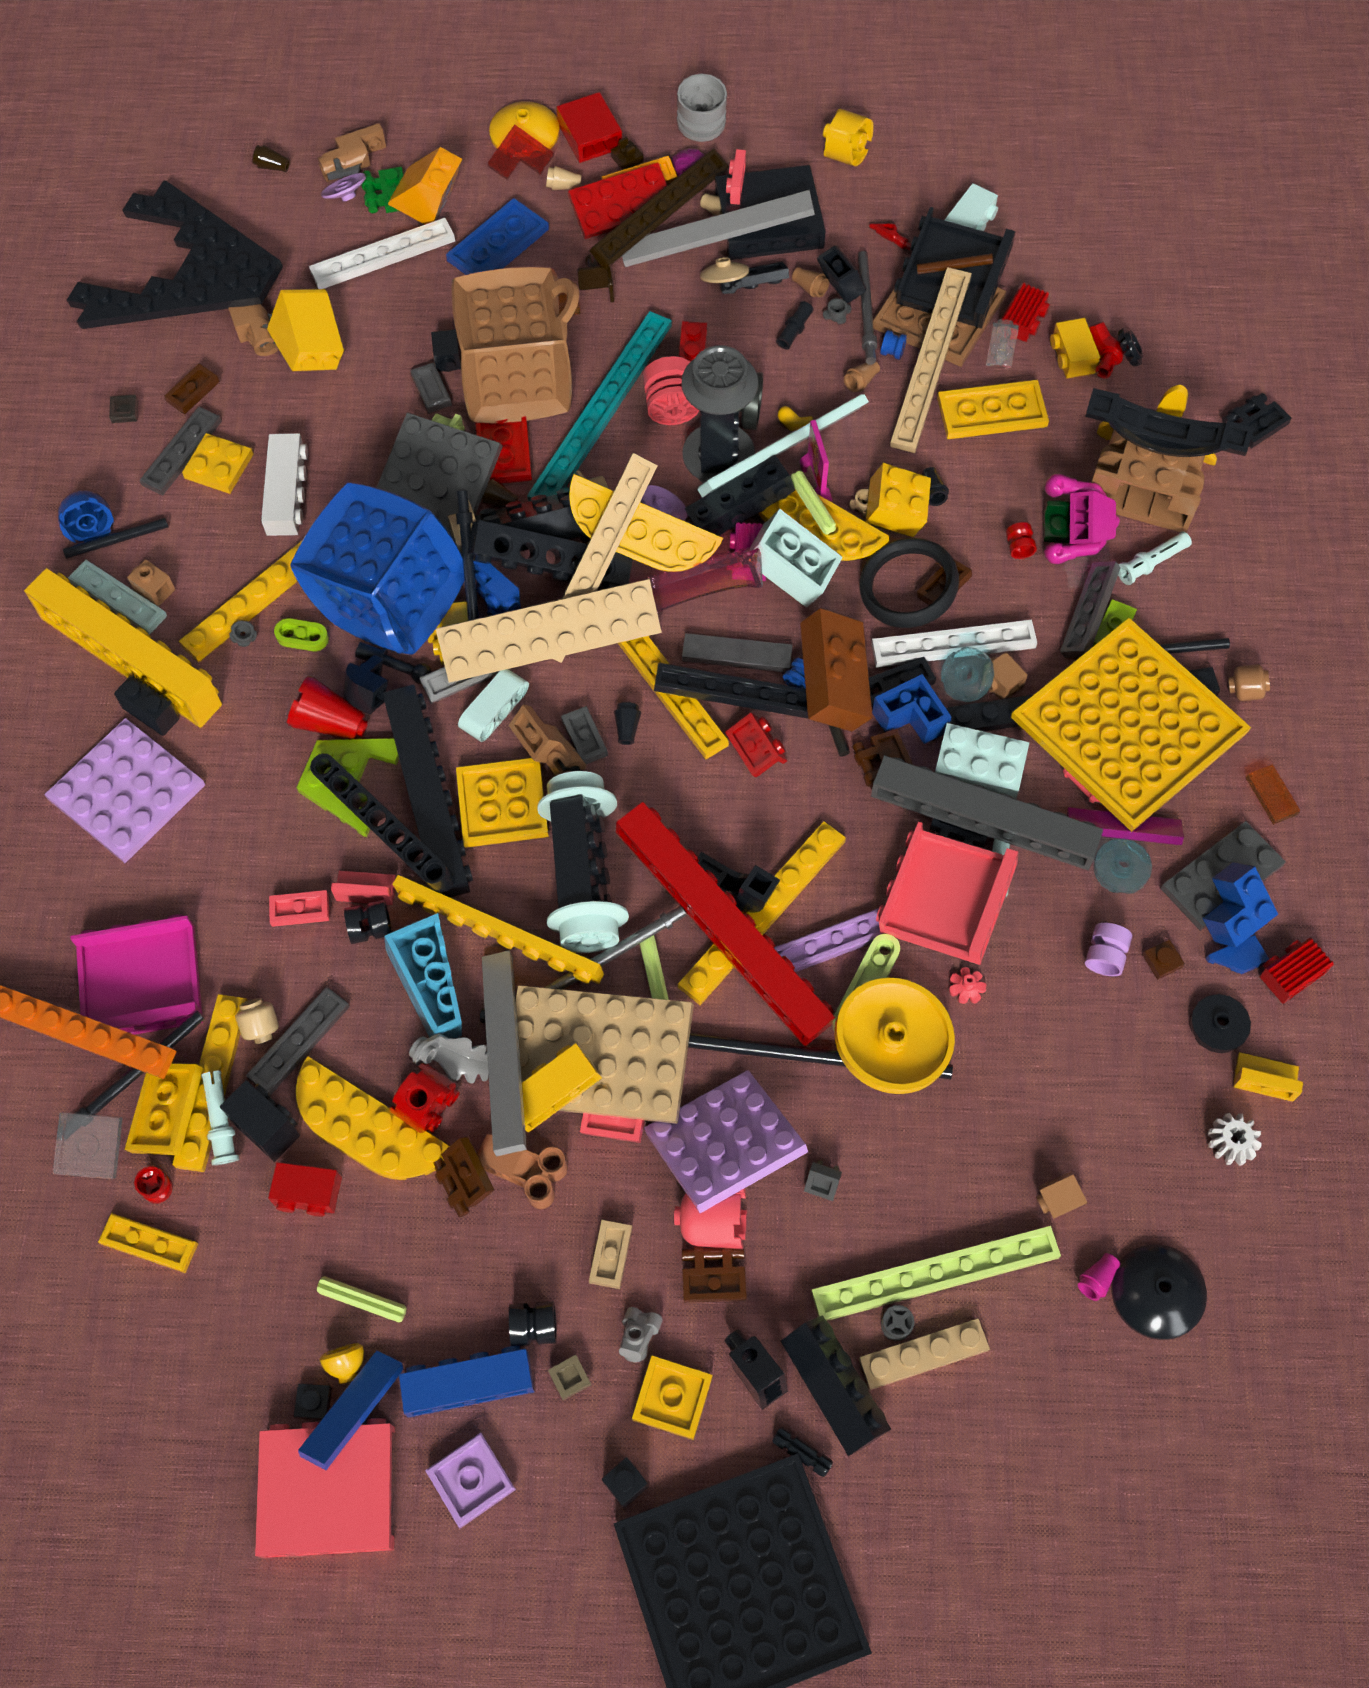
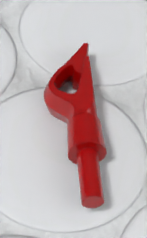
[869,223,912,252]

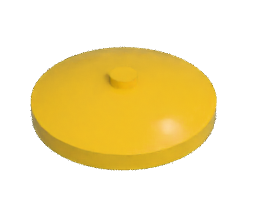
[834,978,955,1094]

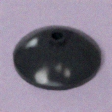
[1111,1244,1207,1340]

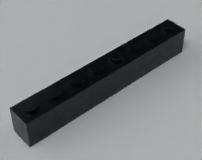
[382,684,473,897]

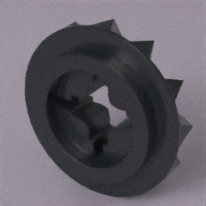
[1118,327,1143,366]

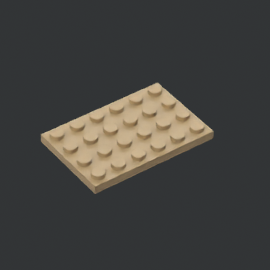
[515,986,694,1124]

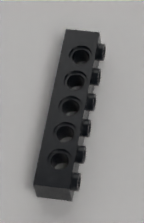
[467,520,633,589]

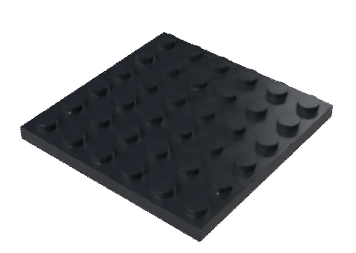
[613,1454,872,1688]

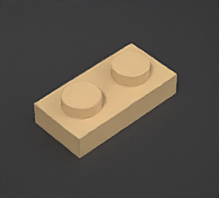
[589,1220,632,1289]

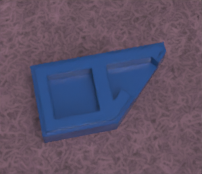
[1206,935,1269,974]

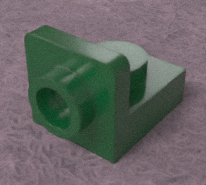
[1043,500,1070,543]

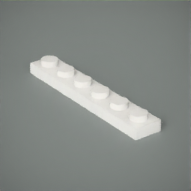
[309,218,455,289]
[871,620,1037,668]

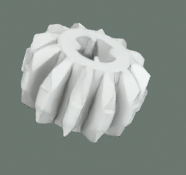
[1208,1113,1262,1166]

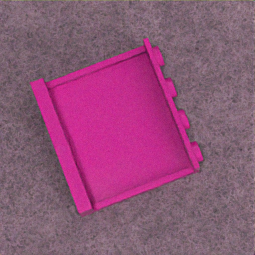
[71,914,203,1035]

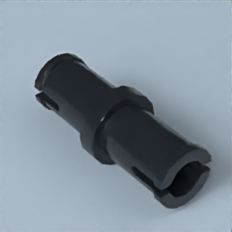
[776,301,814,350]

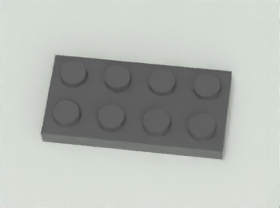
[1160,821,1286,930]

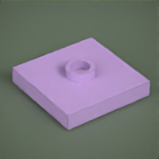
[425,1432,516,1528]

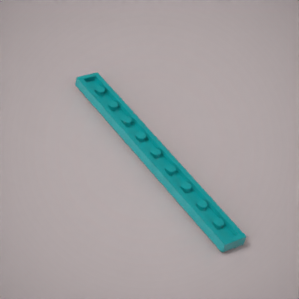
[527,311,672,502]

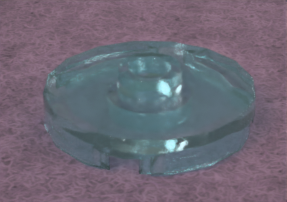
[941,647,994,702]
[1094,839,1152,894]

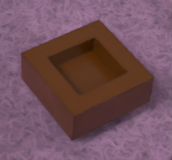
[1142,939,1185,980]

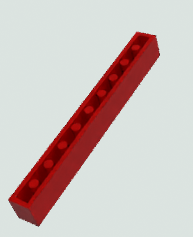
[615,802,835,1047]

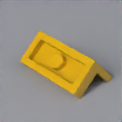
[1233,1052,1303,1102]

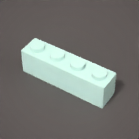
[945,183,998,232]

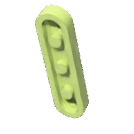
[832,934,900,1032]

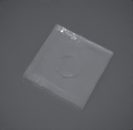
[53,1112,123,1179]

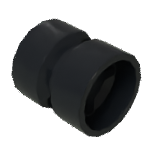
[344,900,392,944]
[509,1301,557,1346]

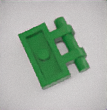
[362,167,403,214]

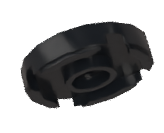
[1189,994,1251,1054]

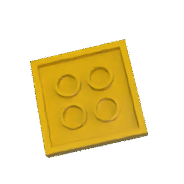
[456,758,549,848]

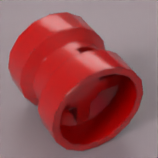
[1006,522,1037,559]
[134,1166,173,1204]

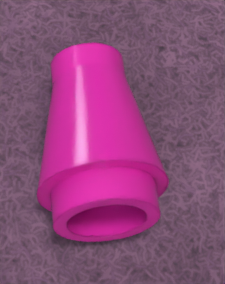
[1078,1253,1120,1301]

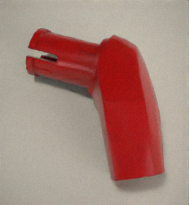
[1089,322,1124,379]

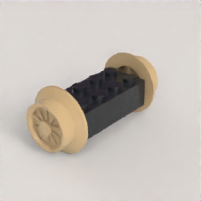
[448,470,608,560]

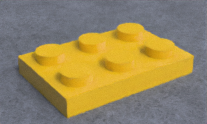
[124,1064,203,1155]

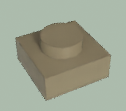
[548,1355,591,1401]

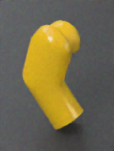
[777,406,813,431]

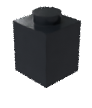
[431,329,461,372]
[601,1457,649,1509]

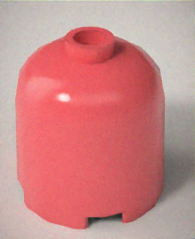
[674,1188,747,1249]

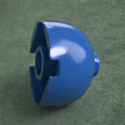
[58,490,114,543]

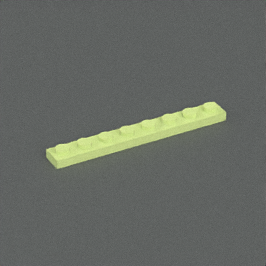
[811,1226,1061,1321]

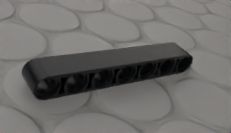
[310,753,455,892]

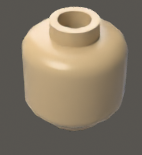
[235,998,279,1044]

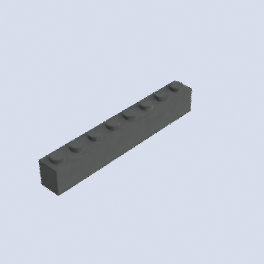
[871,755,1103,871]

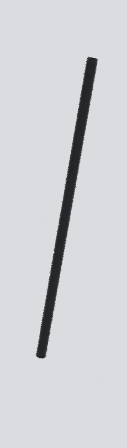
[480,1008,953,1080]

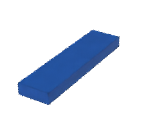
[298,1350,404,1470]

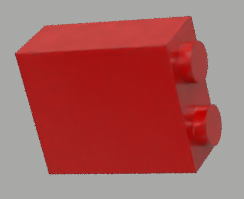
[556,92,622,163]

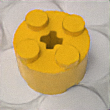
[823,108,873,166]

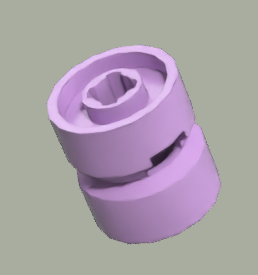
[1085,923,1132,976]

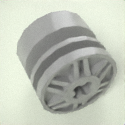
[677,73,727,142]

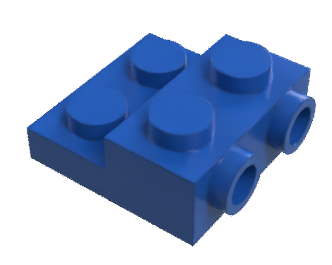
[473,561,521,616]

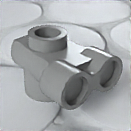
[619,1307,663,1362]

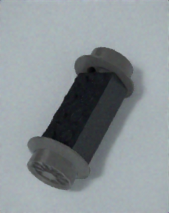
[682,345,758,483]

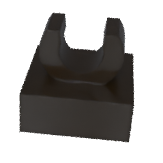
[611,137,644,170]

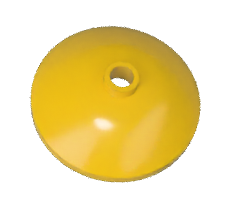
[489,101,560,158]

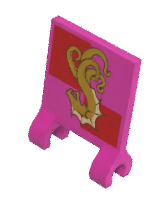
[799,420,832,502]

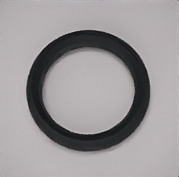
[859,538,959,628]

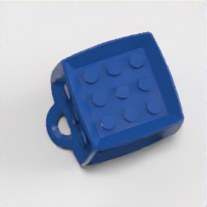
[290,482,465,655]

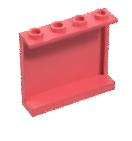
[876,822,1018,965]
[255,1418,395,1558]

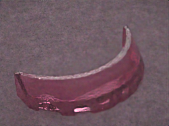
[644,548,763,612]

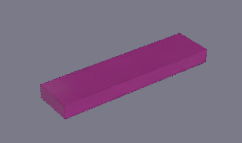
[1067,807,1184,845]

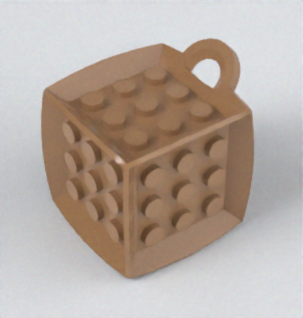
[452,267,579,423]

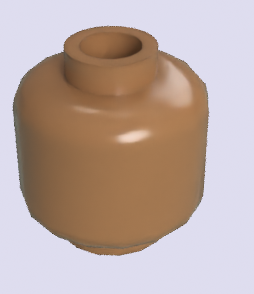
[1228,664,1270,701]

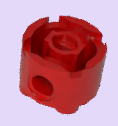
[389,1063,460,1133]

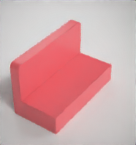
[331,870,396,905]

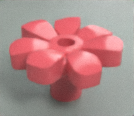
[949,967,986,1004]

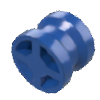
[880,330,907,360]
[783,658,806,689]

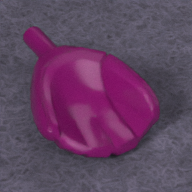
[672,148,705,178]

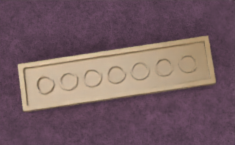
[436,579,662,683]

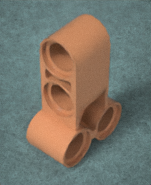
[477,1134,568,1209]

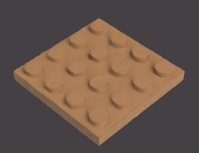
[873,276,1006,367]

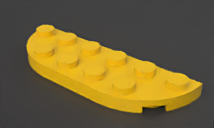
[569,474,723,572]
[758,489,889,561]
[296,1057,450,1180]

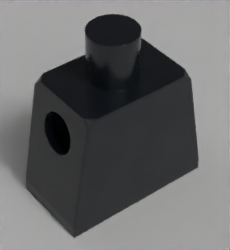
[724,1329,788,1410]

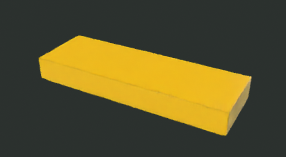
[98,1213,198,1273]

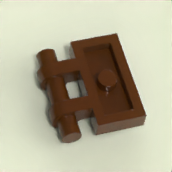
[852,729,913,790]
[433,1137,494,1217]
[682,1246,747,1303]

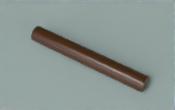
[917,253,993,275]

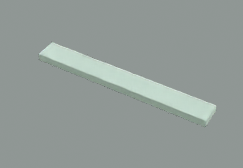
[697,394,869,497]

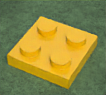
[182,433,254,494]
[632,1356,713,1440]

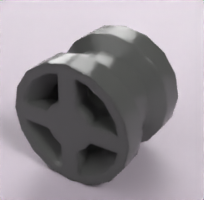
[881,1305,915,1341]

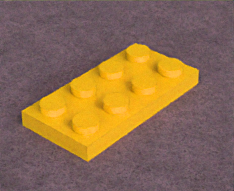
[937,380,1049,439]

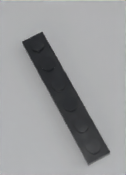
[654,663,808,719]

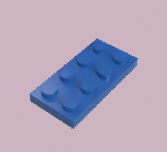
[446,198,549,275]

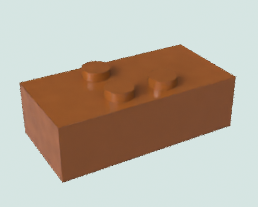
[800,608,873,732]

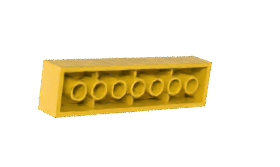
[24,568,222,728]

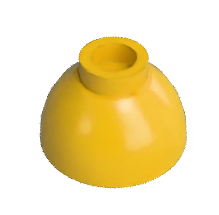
[319,1343,364,1384]

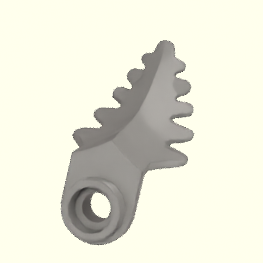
[409,1033,489,1083]

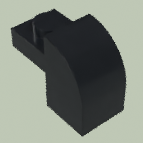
[343,655,388,714]

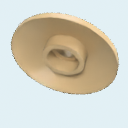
[700,257,749,283]

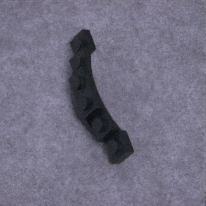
[1085,388,1254,457]

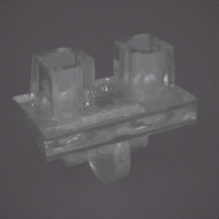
[986,319,1019,369]

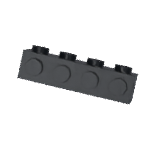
[684,455,795,536]
[780,1315,891,1456]

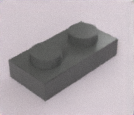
[561,706,608,764]

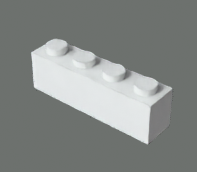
[261,433,308,536]

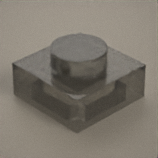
[109,395,138,423]

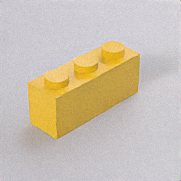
[522,1043,602,1133]

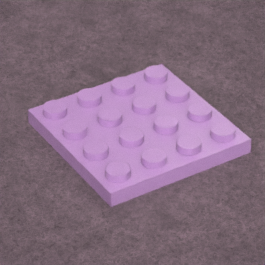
[44,718,205,863]
[644,1070,808,1213]

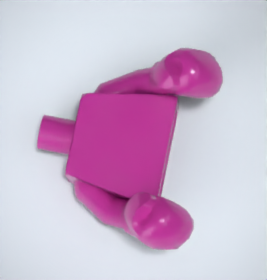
[1044,474,1120,564]

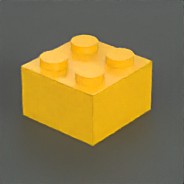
[866,463,931,537]

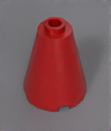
[287,675,368,739]

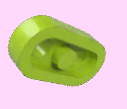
[274,618,329,651]

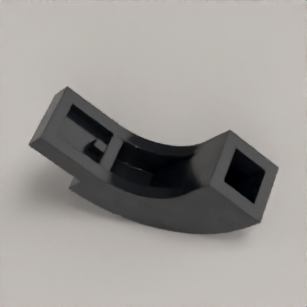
[697,852,780,913]

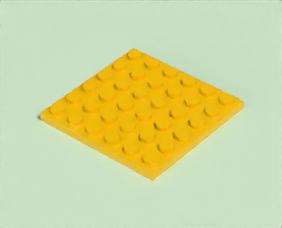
[1011,618,1251,832]

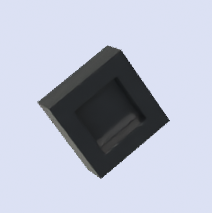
[294,1384,332,1420]

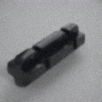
[773,1427,833,1477]

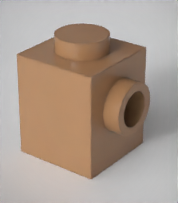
[127,559,175,607]
[982,652,1028,699]
[1036,1171,1087,1219]

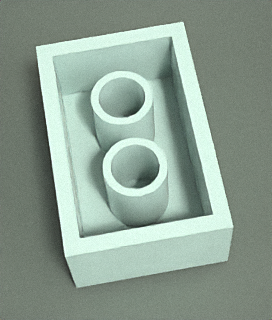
[743,509,843,608]
[935,723,1030,800]

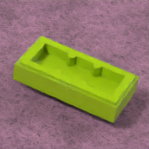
[1093,599,1137,647]

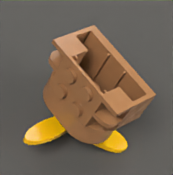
[1091,385,1217,532]

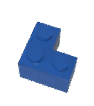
[872,674,951,744]
[1203,862,1278,947]

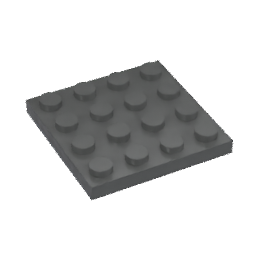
[376,413,503,537]

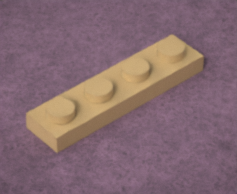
[858,1319,990,1390]

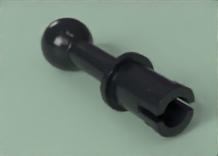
[355,642,432,684]

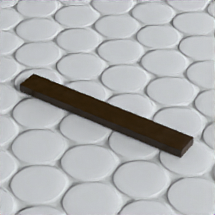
[589,148,729,270]

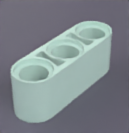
[458,669,529,742]

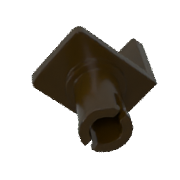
[577,255,614,303]

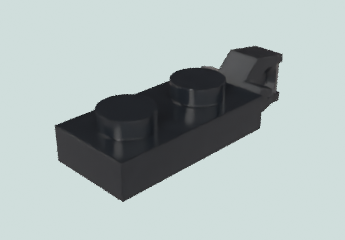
[720,261,789,294]

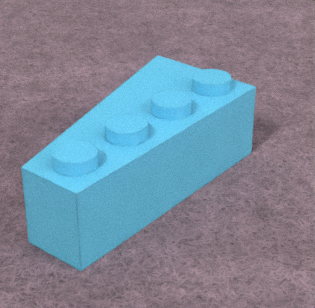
[384,913,462,1038]

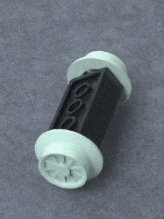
[537,771,629,953]

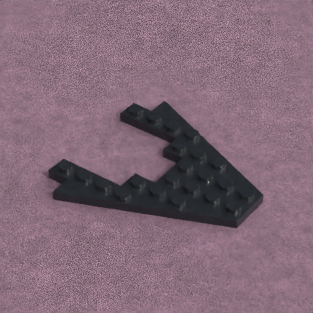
[67,180,283,329]

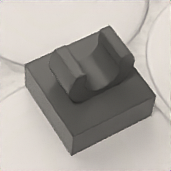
[804,1160,842,1201]

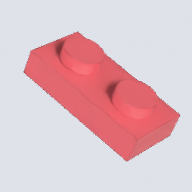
[726,149,746,205]
[269,890,330,927]

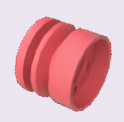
[643,356,700,425]

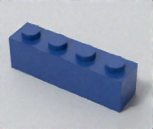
[399,1346,535,1418]

